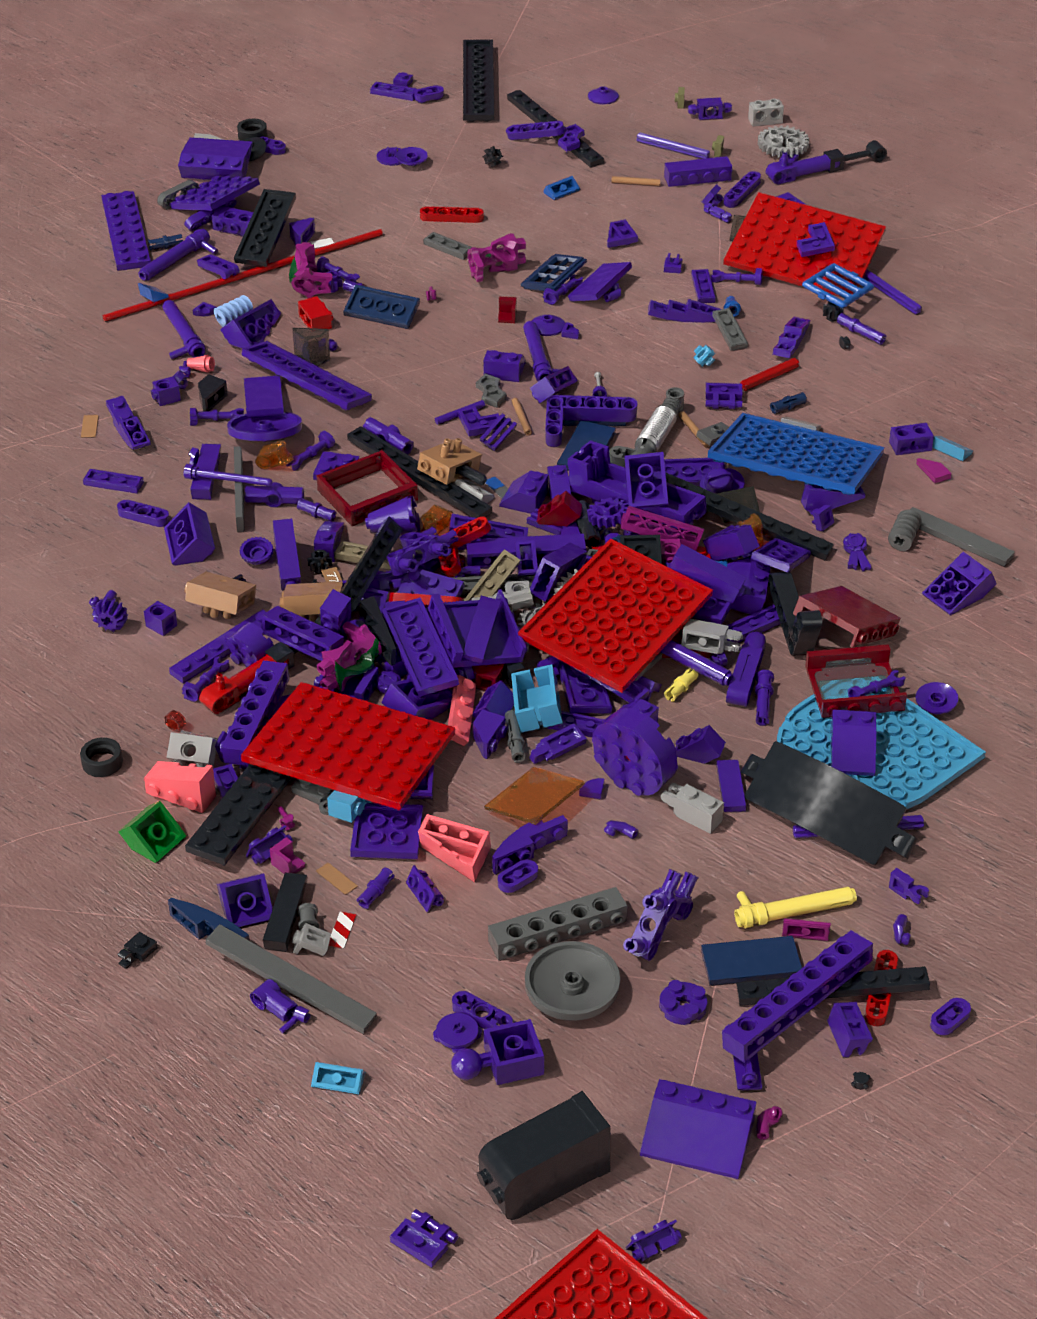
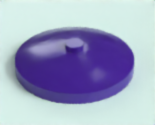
[227,412,302,442]

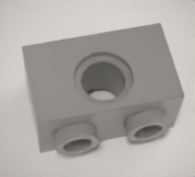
[166,732,217,767]

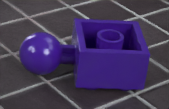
[451,1019,544,1085]

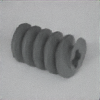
[888,509,922,551]

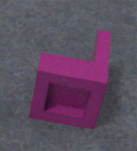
[270,837,305,874]

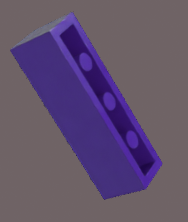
[664,156,732,187]

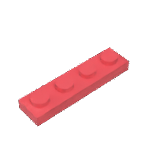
[448,675,476,746]

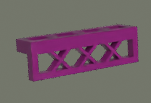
[621,506,704,551]

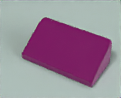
[782,918,831,941]

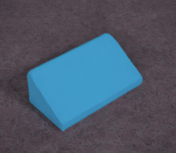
[932,436,973,461]
[311,1062,365,1094]

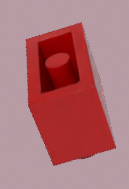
[298,296,333,334]

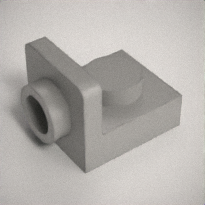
[292,923,331,956]

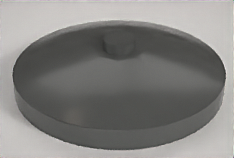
[525,941,620,1021]

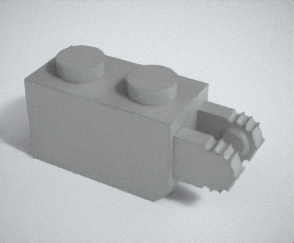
[681,619,743,654]
[661,783,724,834]

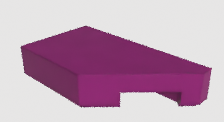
[916,458,952,483]

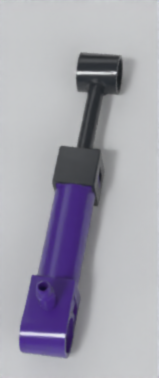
[766,140,887,184]

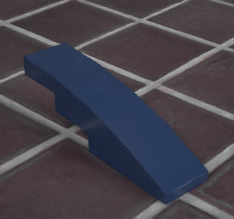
[168,898,250,941]

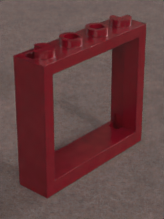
[317,450,418,526]

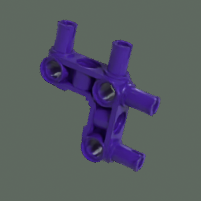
[386,527,458,576]
[623,869,699,961]

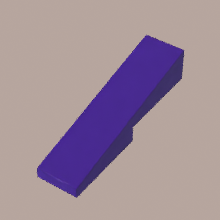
[190,444,221,500]

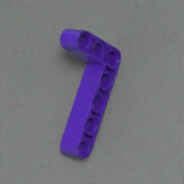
[545,395,638,447]

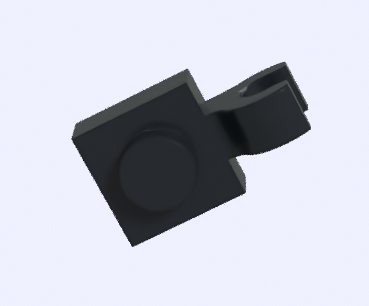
[118,932,158,969]

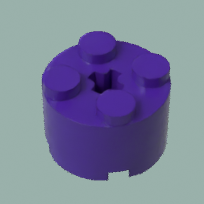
[226,622,274,667]

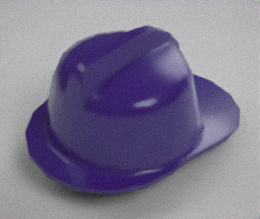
[700,467,745,497]

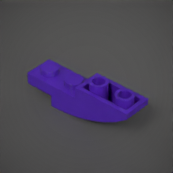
[106,396,151,450]
[492,815,568,874]

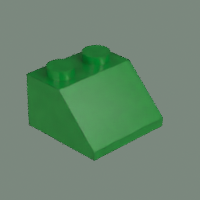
[118,801,187,863]

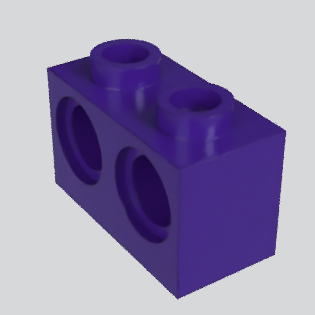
[889,423,934,455]
[320,589,351,634]

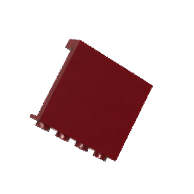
[793,586,901,648]

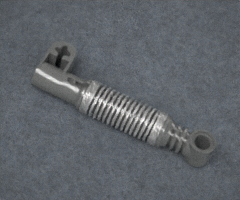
[609,387,684,468]

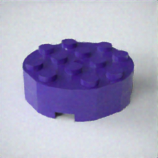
[592,708,678,796]

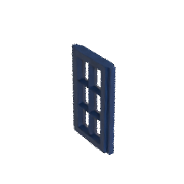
[521,254,587,291]

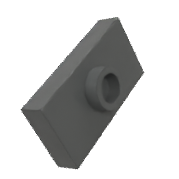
[696,422,729,445]

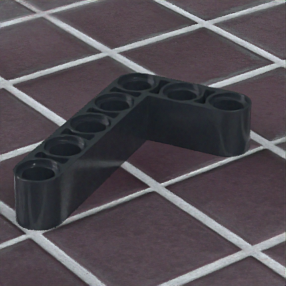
[768,572,822,655]

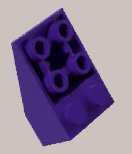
[922,552,997,616]

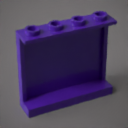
[428,589,527,668]

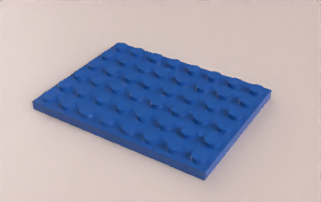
[707,413,885,495]

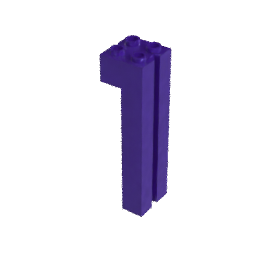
[568,440,707,530]

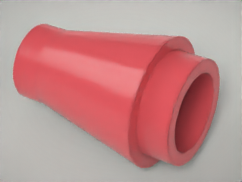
[187,355,215,373]

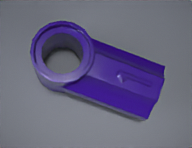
[250,979,298,1022]

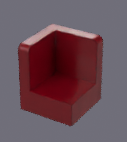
[498,296,517,323]

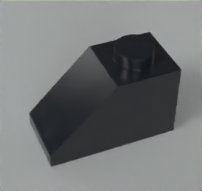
[198,374,228,411]

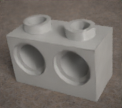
[748,99,784,127]

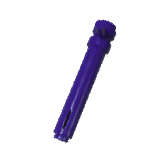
[138,229,218,280]
[163,300,206,360]
[523,321,560,382]
[661,640,734,686]

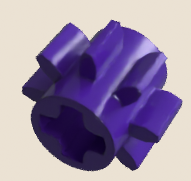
[326,271,343,293]

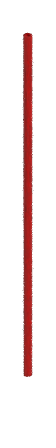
[103,229,383,322]

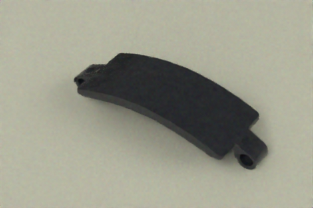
[740,741,918,865]

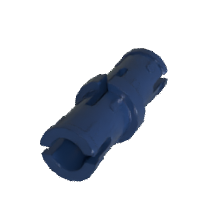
[148,234,183,251]
[770,392,807,414]

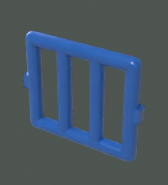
[802,263,874,308]

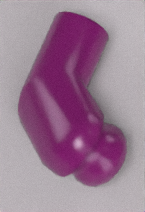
[757,1106,783,1140]

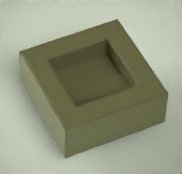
[675,87,685,109]
[712,135,724,157]

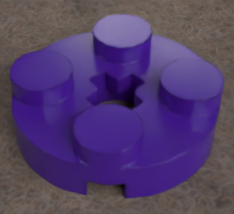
[659,980,707,1025]

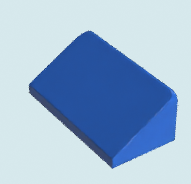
[543,176,580,200]
[138,283,169,302]

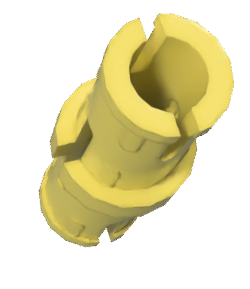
[664,668,699,702]

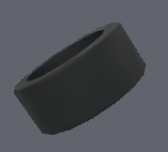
[237,118,267,141]
[80,737,123,777]

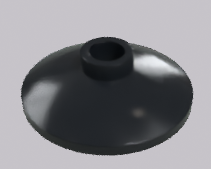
[243,137,267,161]

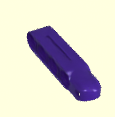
[726,631,766,707]

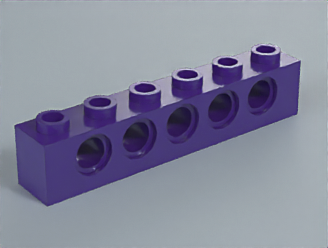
[220,660,290,766]

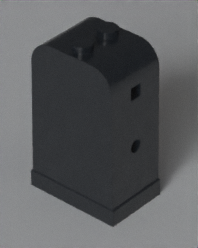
[477,1091,611,1220]

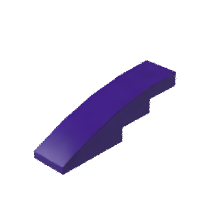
[648,299,721,323]
[772,316,811,358]
[462,595,501,663]

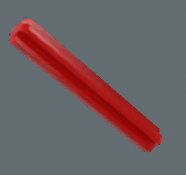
[740,358,799,391]

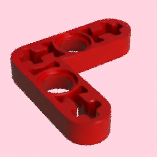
[439,517,491,577]

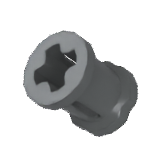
[297,903,319,931]

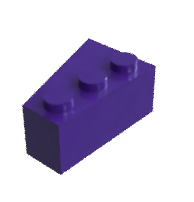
[703,525,760,561]

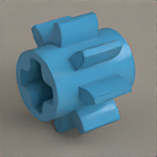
[693,344,716,367]

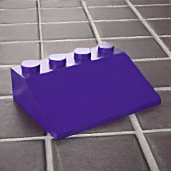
[178,137,253,180]
[640,1079,757,1179]

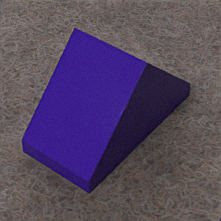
[289,218,315,245]
[515,540,538,576]

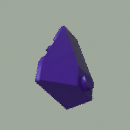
[220,299,281,348]

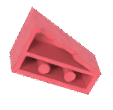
[144,761,216,813]
[418,814,491,883]

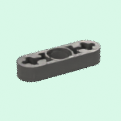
[157,180,199,209]

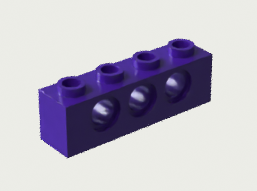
[212,206,253,236]
[261,606,344,661]

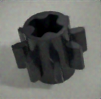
[482,146,503,167]
[823,301,844,322]
[307,549,333,574]

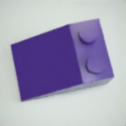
[625,452,668,508]
[381,678,453,720]
[830,710,877,776]

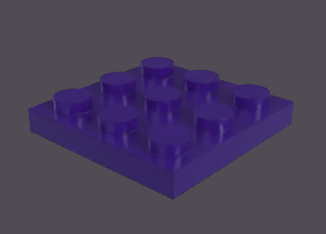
[350,803,423,859]

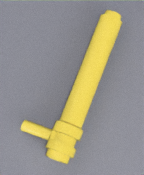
[734,887,857,929]

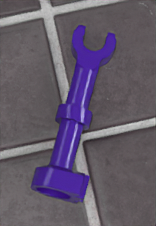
[316,256,360,284]
[711,268,763,285]
[543,274,583,305]
[190,408,244,426]
[285,430,335,471]
[182,657,229,702]
[848,670,905,697]

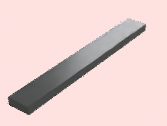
[206,924,377,1034]

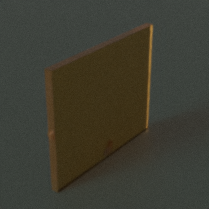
[484,767,585,825]

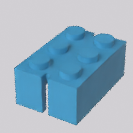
[511,664,563,733]

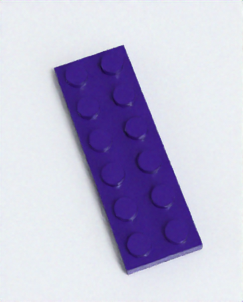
[381,597,459,697]

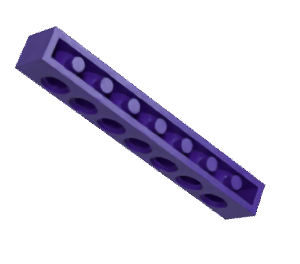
[722,930,873,1063]

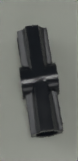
[576,500,601,549]

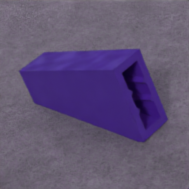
[273,518,301,590]
[530,542,587,602]
[669,544,747,603]

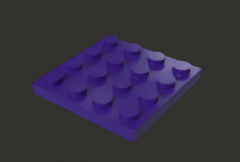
[170,176,260,211]

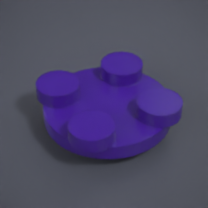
[433,1013,482,1053]

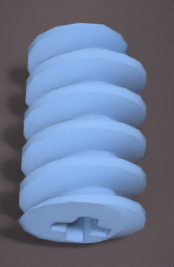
[214,295,253,327]

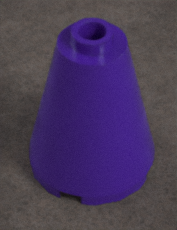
[365,496,421,534]

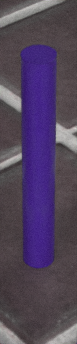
[435,400,485,425]

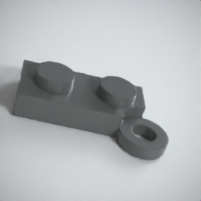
[291,779,334,815]

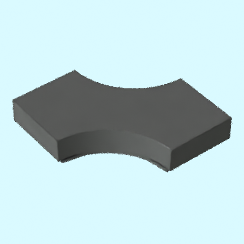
[476,374,507,408]

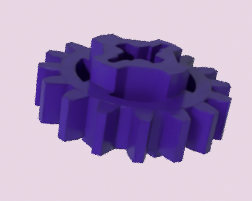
[587,497,629,528]

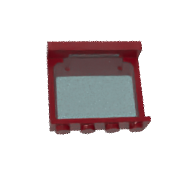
[805,644,907,718]

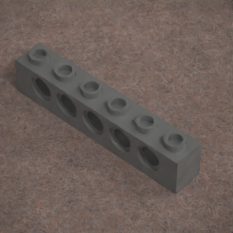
[488,887,627,961]

